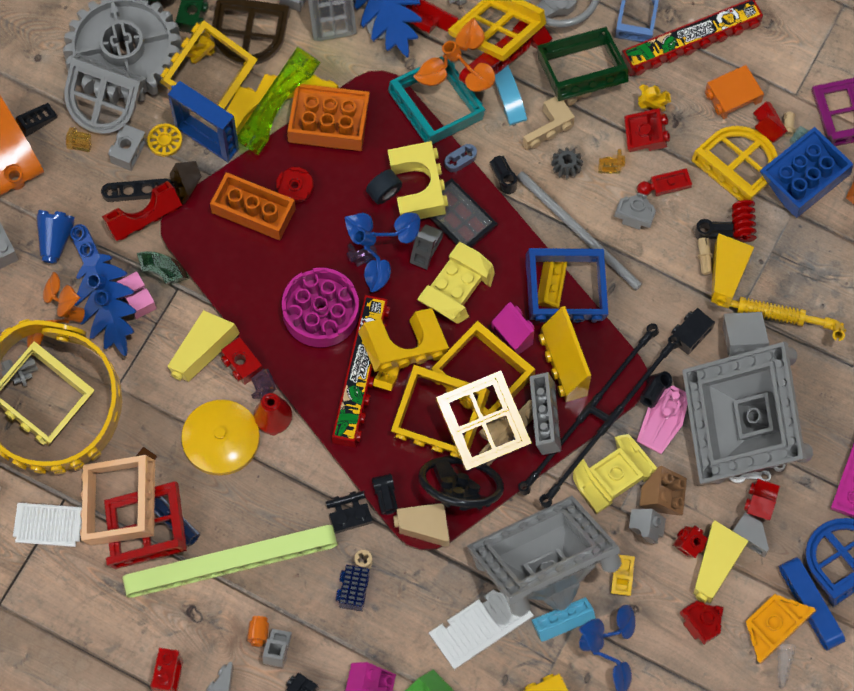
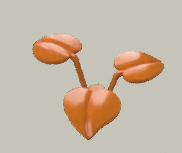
[414,18,495,92]
[27,272,85,357]

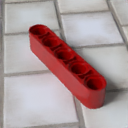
[459,29,532,84]

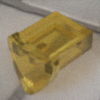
[66,127,91,152]

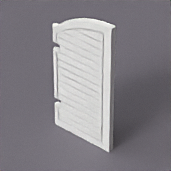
[429,589,534,670]

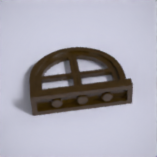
[213,0,291,65]

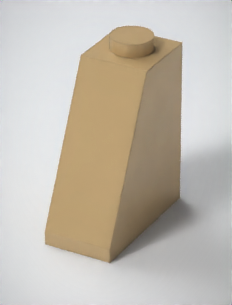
[393,503,449,547]

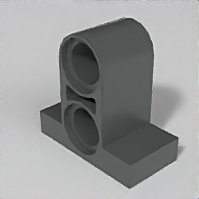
[410,224,443,269]

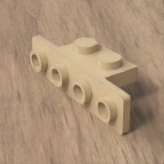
[479,400,533,466]

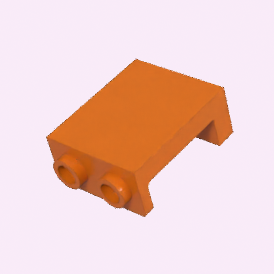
[705,65,764,120]

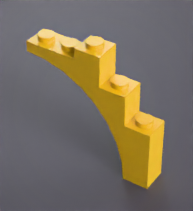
[226,62,339,137]

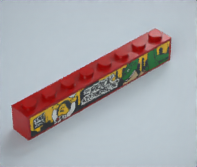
[621,0,763,77]
[332,295,391,448]

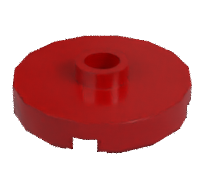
[276,167,314,203]

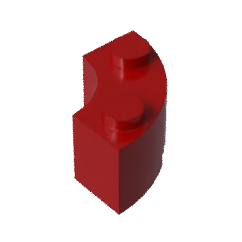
[744,479,780,521]

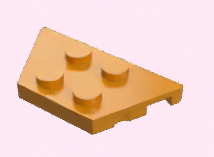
[746,594,817,664]

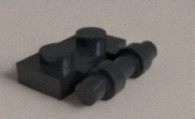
[326,491,373,534]

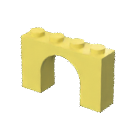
[388,141,448,219]

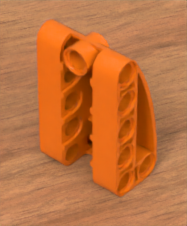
[0,96,44,196]

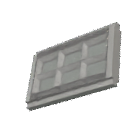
[308,0,357,41]

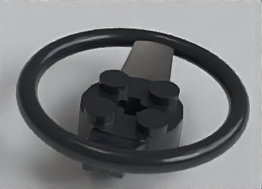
[418,456,504,511]

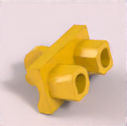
[186,31,215,64]
[638,84,671,112]

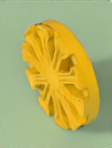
[147,123,182,157]

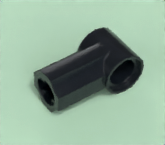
[489,155,517,194]
[695,219,733,240]
[640,371,672,408]
[372,474,398,515]

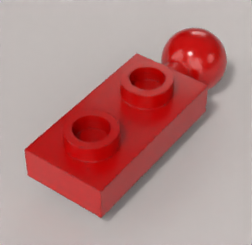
[637,168,692,196]

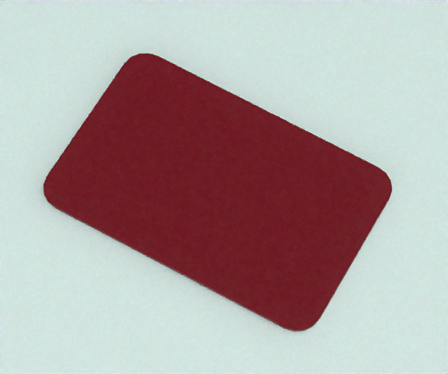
[161,70,647,550]

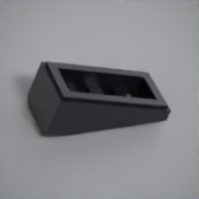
[16,103,58,137]

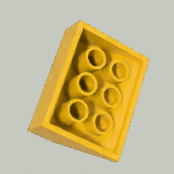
[538,306,591,402]

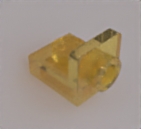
[598,149,625,174]

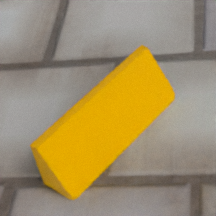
[538,262,567,309]

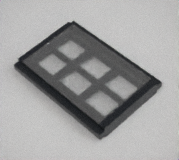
[429,178,498,248]

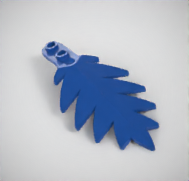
[354,0,422,57]
[70,224,137,356]

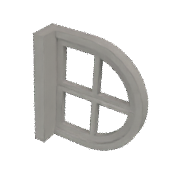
[64,54,147,134]

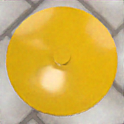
[182,400,260,476]

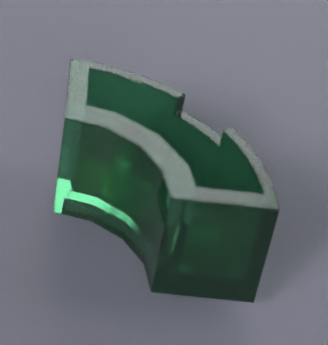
[137,251,189,285]

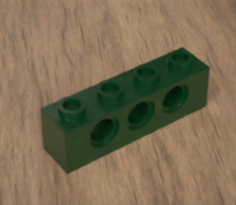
[175,0,209,34]

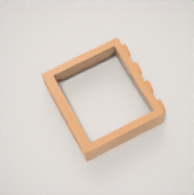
[80,455,155,545]

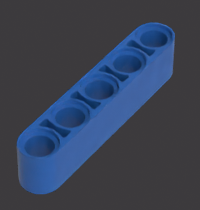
[779,557,845,651]

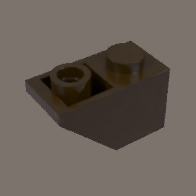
[170,161,202,205]

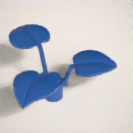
[345,212,420,292]
[579,605,636,691]

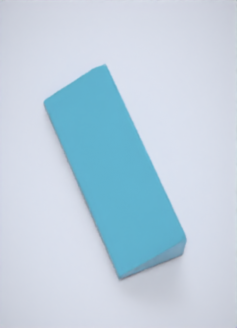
[532,597,596,642]

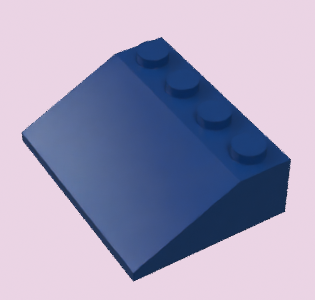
[760,127,854,218]

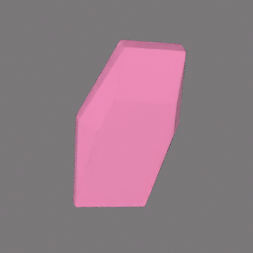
[636,385,688,454]

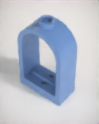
[615,0,659,43]

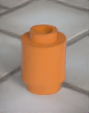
[247,616,269,647]

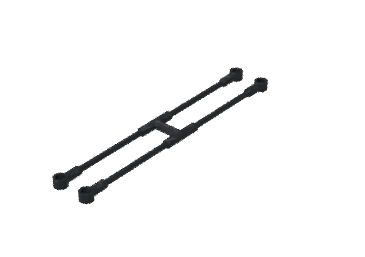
[518,323,680,508]

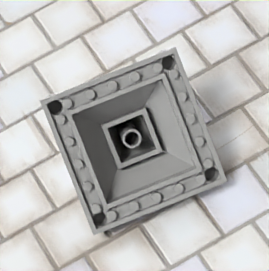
[682,342,813,484]
[467,496,622,616]

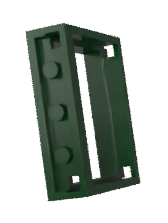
[537,27,629,101]

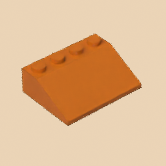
[287,83,370,151]

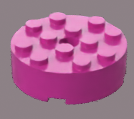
[282,268,359,347]

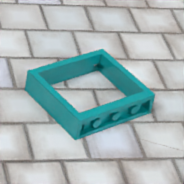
[388,56,485,144]

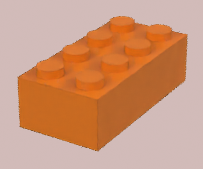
[210,172,296,240]

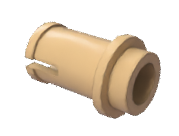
[783,112,796,137]

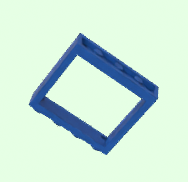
[168,80,239,162]
[525,248,608,323]

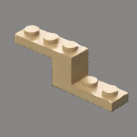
[523,92,593,150]

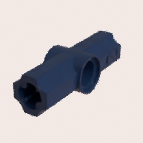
[154,497,200,547]

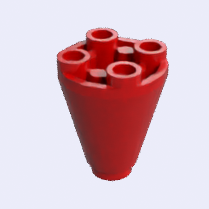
[254,393,293,436]

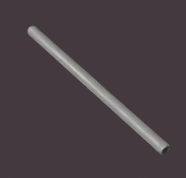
[517,171,642,291]

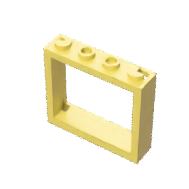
[0,341,95,446]

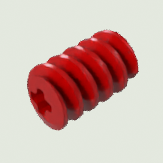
[731,200,757,242]

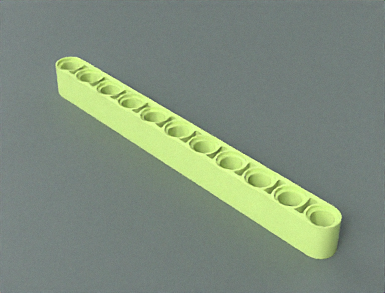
[122,525,338,598]

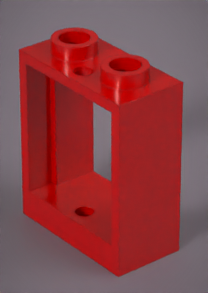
[151,647,184,691]

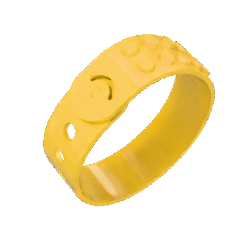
[0,319,122,474]

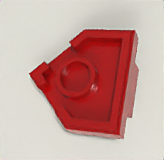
[680,601,723,645]

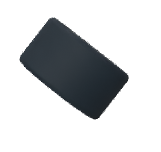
[366,169,402,205]

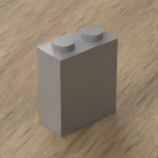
[723,312,769,357]

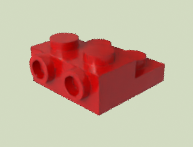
[624,108,670,152]

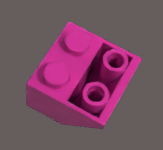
[491,302,535,355]
[345,662,396,691]

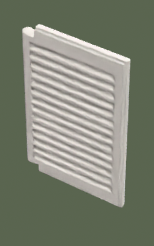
[13,503,82,547]

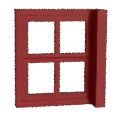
[104,481,187,569]

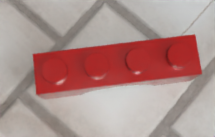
[102,181,182,241]

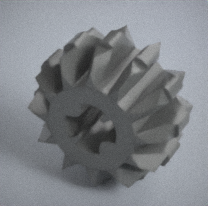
[551,147,583,179]

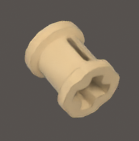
[354,550,372,572]

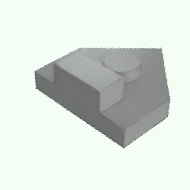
[614,193,656,230]

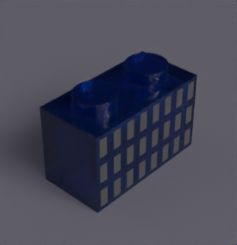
[336,565,370,612]

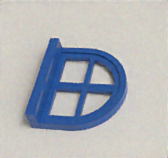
[806,518,854,607]

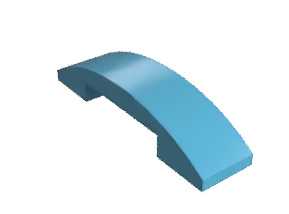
[495,66,527,125]

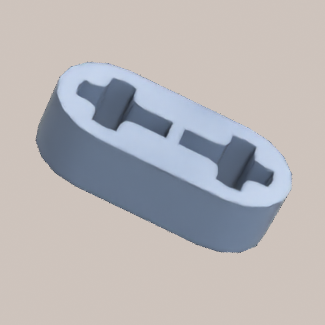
[445,144,477,172]

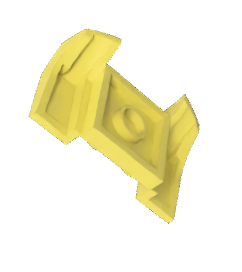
[417,241,495,324]
[573,434,657,514]

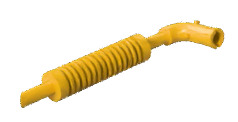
[730,296,846,341]

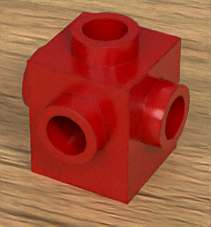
[673,526,708,558]

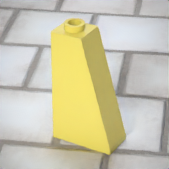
[167,310,240,382]
[693,520,748,604]

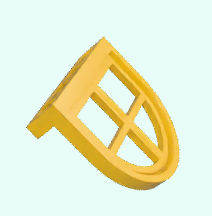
[691,126,778,201]

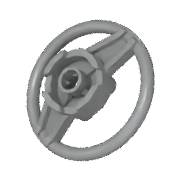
[525,0,599,27]

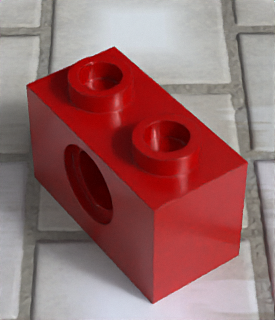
[221,337,263,385]

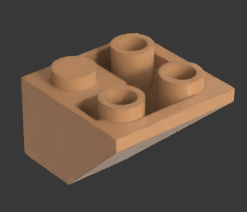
[640,466,687,516]

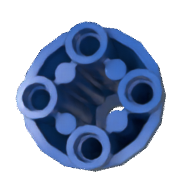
[37,210,75,264]

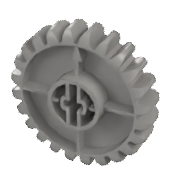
[63,0,182,104]

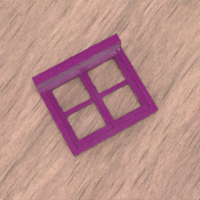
[811,78,854,146]

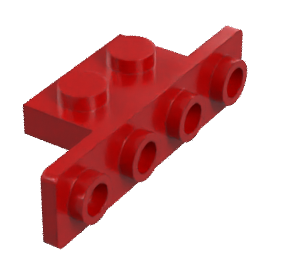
[402,0,459,33]

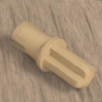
[697,237,713,275]

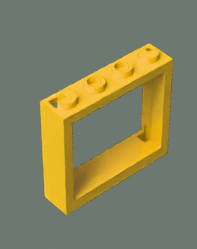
[160,20,258,109]
[431,321,535,417]
[391,365,490,459]

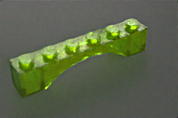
[237,46,321,155]

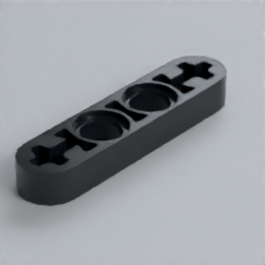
[101,178,175,202]

